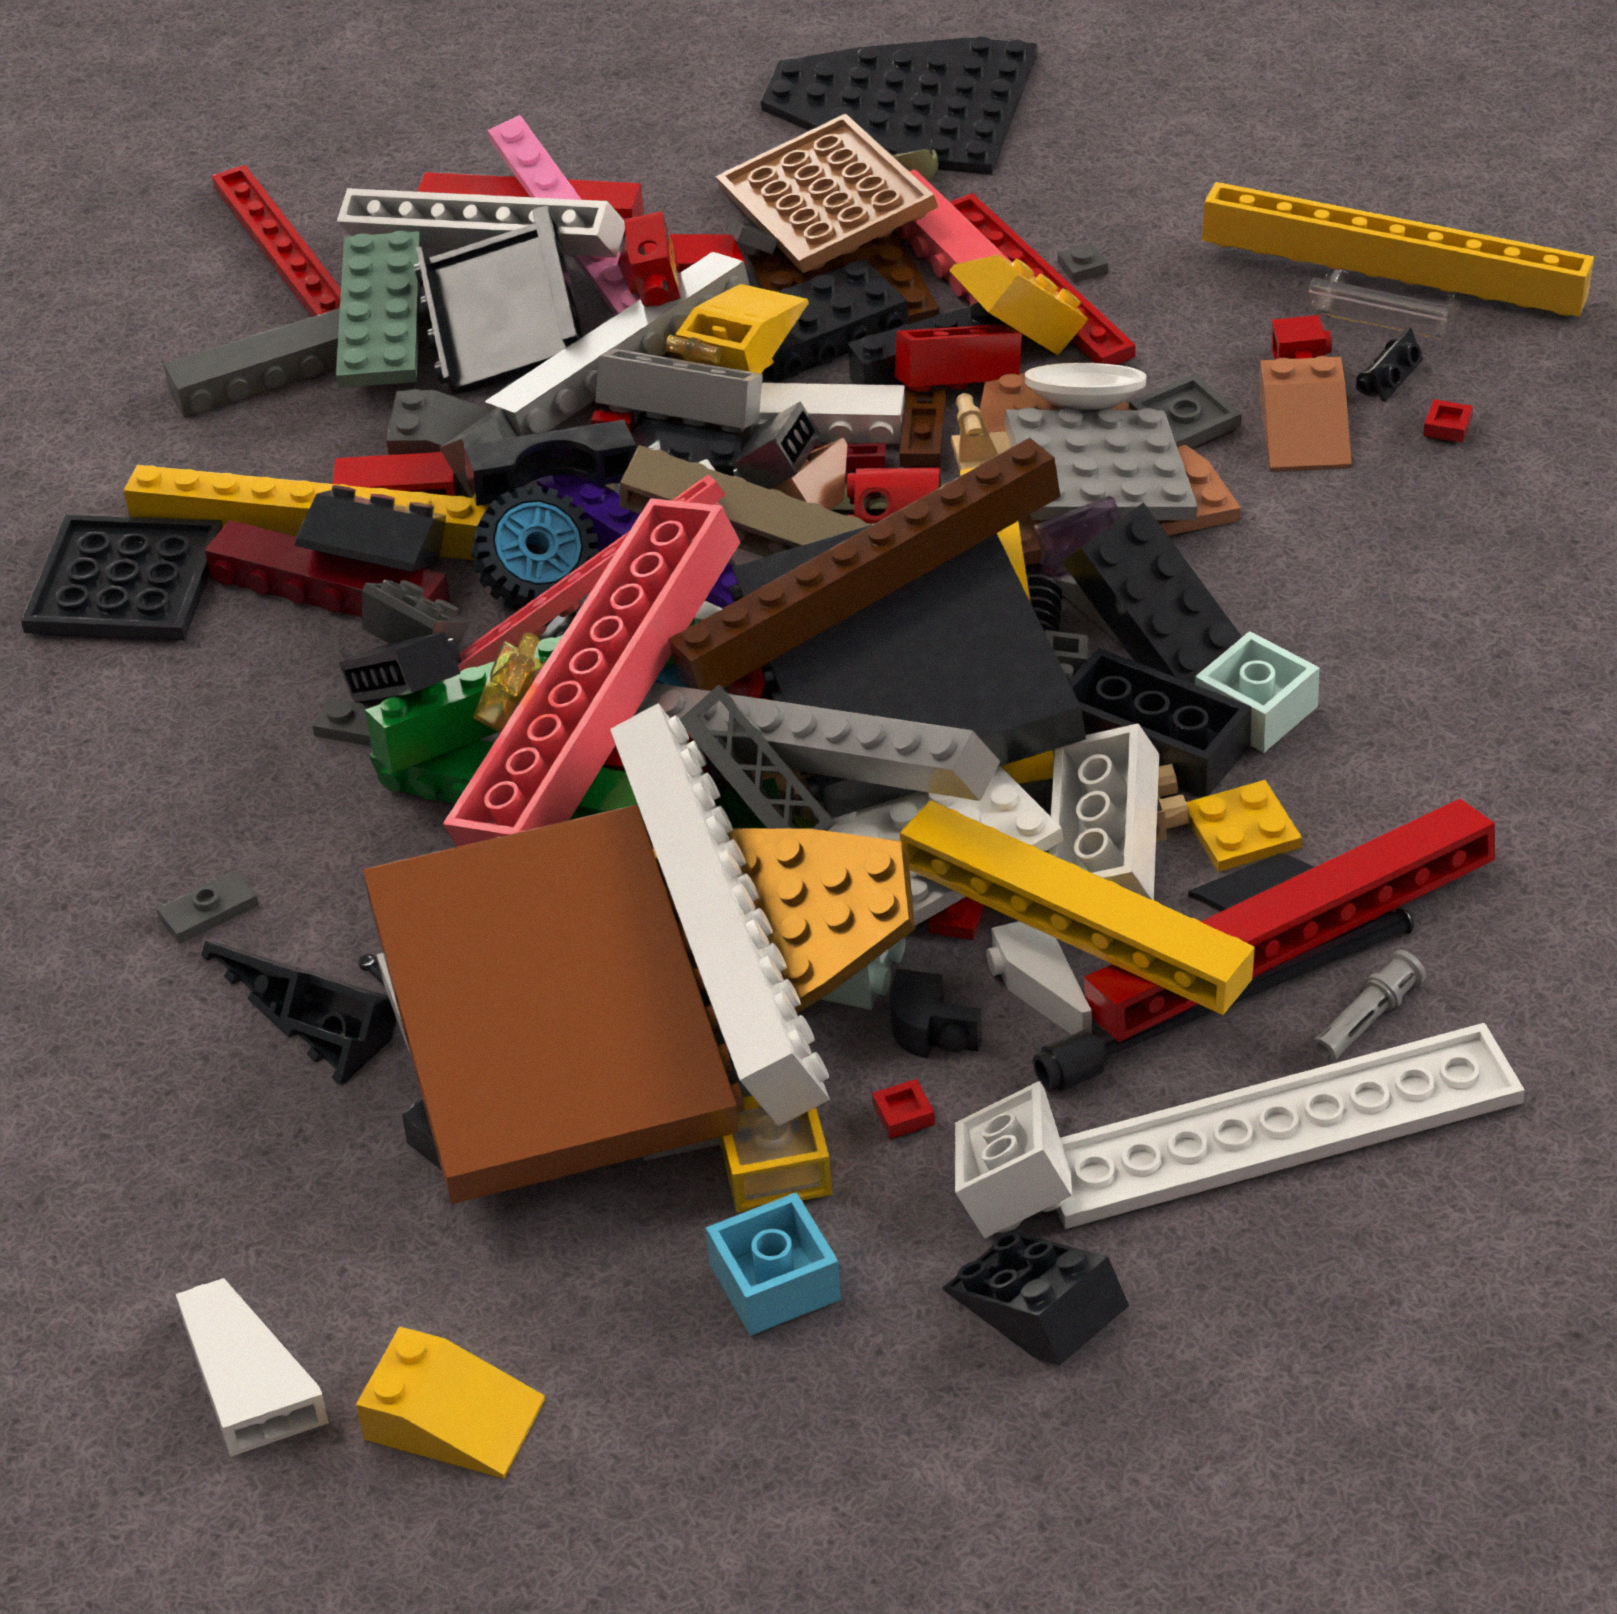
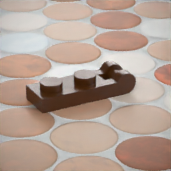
[899,389,947,467]

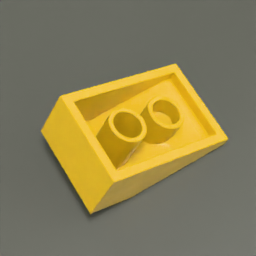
[356,1326,545,1479]

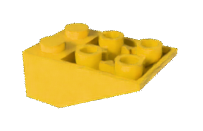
[675,284,809,374]

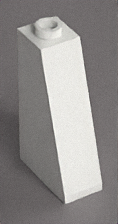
[176,1278,329,1457]

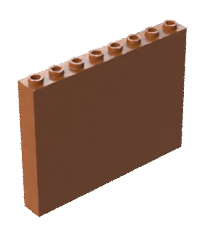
[363,804,745,1205]

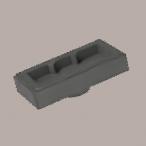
[156,870,259,944]

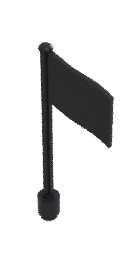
[1033,853,1414,1091]

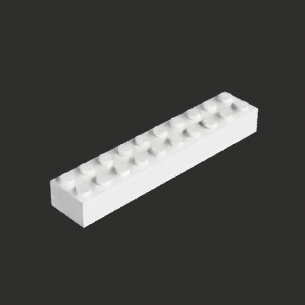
[610,703,830,1126]

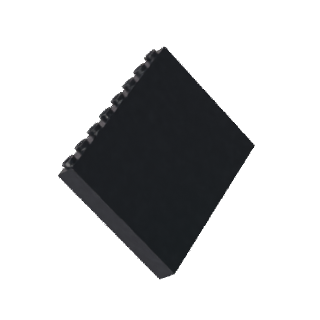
[729,523,1086,818]

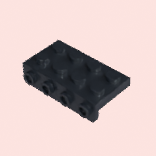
[770,259,909,382]

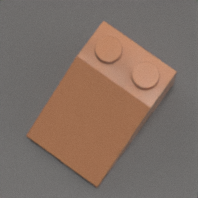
[1260,356,1352,472]

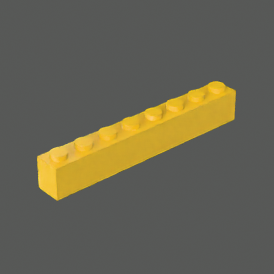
[900,800,1255,1015]

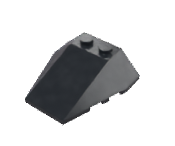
[614,411,747,494]

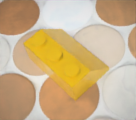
[949,254,1088,356]

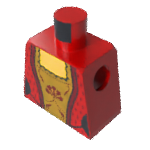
[624,211,681,307]

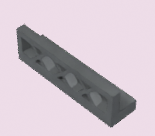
[680,685,836,831]

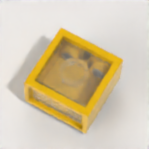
[719,1096,833,1213]

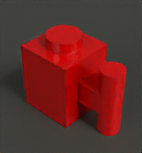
[1271,315,1332,360]

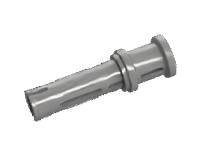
[1311,949,1426,1063]

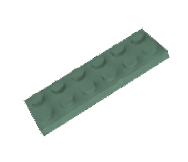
[336,230,421,388]

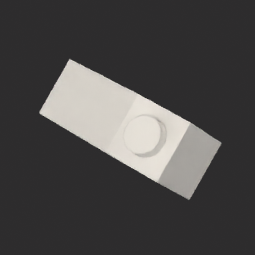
[986,921,1092,1035]

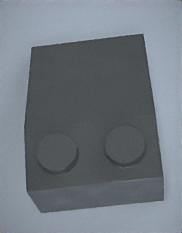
[386,389,488,455]

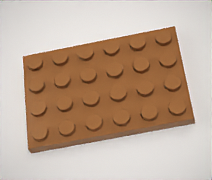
[716,113,938,273]

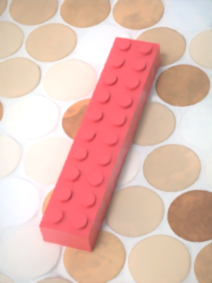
[443,498,740,847]

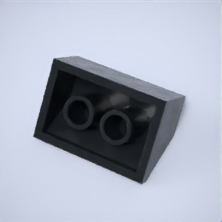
[295,485,446,572]

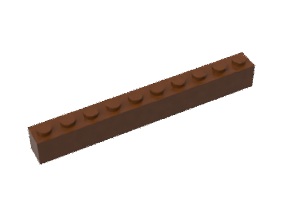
[668,437,1061,691]

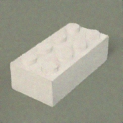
[1049,724,1159,900]

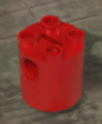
[847,468,941,524]

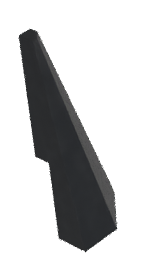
[201,941,397,1083]

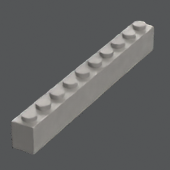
[634,683,1000,801]

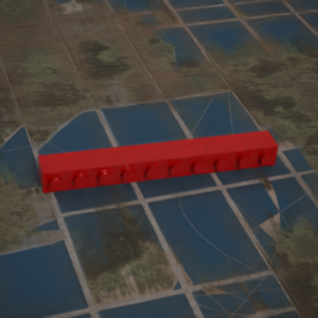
[1083,798,1496,1042]

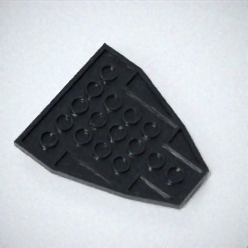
[761,37,1037,175]

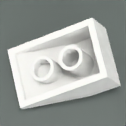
[955,1081,1072,1239]

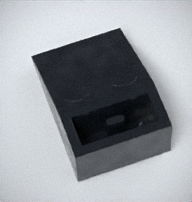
[942,1231,1129,1365]

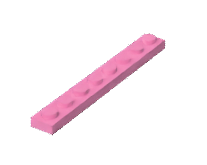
[488,115,640,316]

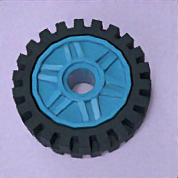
[471,486,598,609]

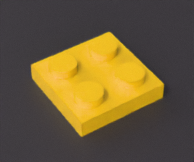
[1186,780,1302,872]

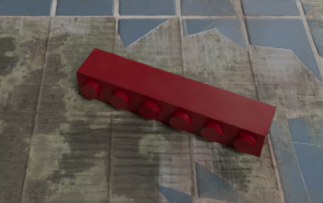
[205,520,451,618]

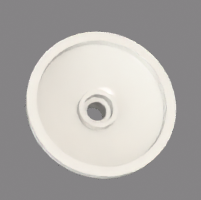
[1025,363,1146,410]

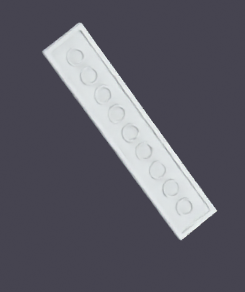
[1056,1023,1525,1229]

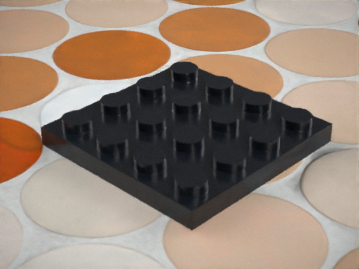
[21,514,223,640]

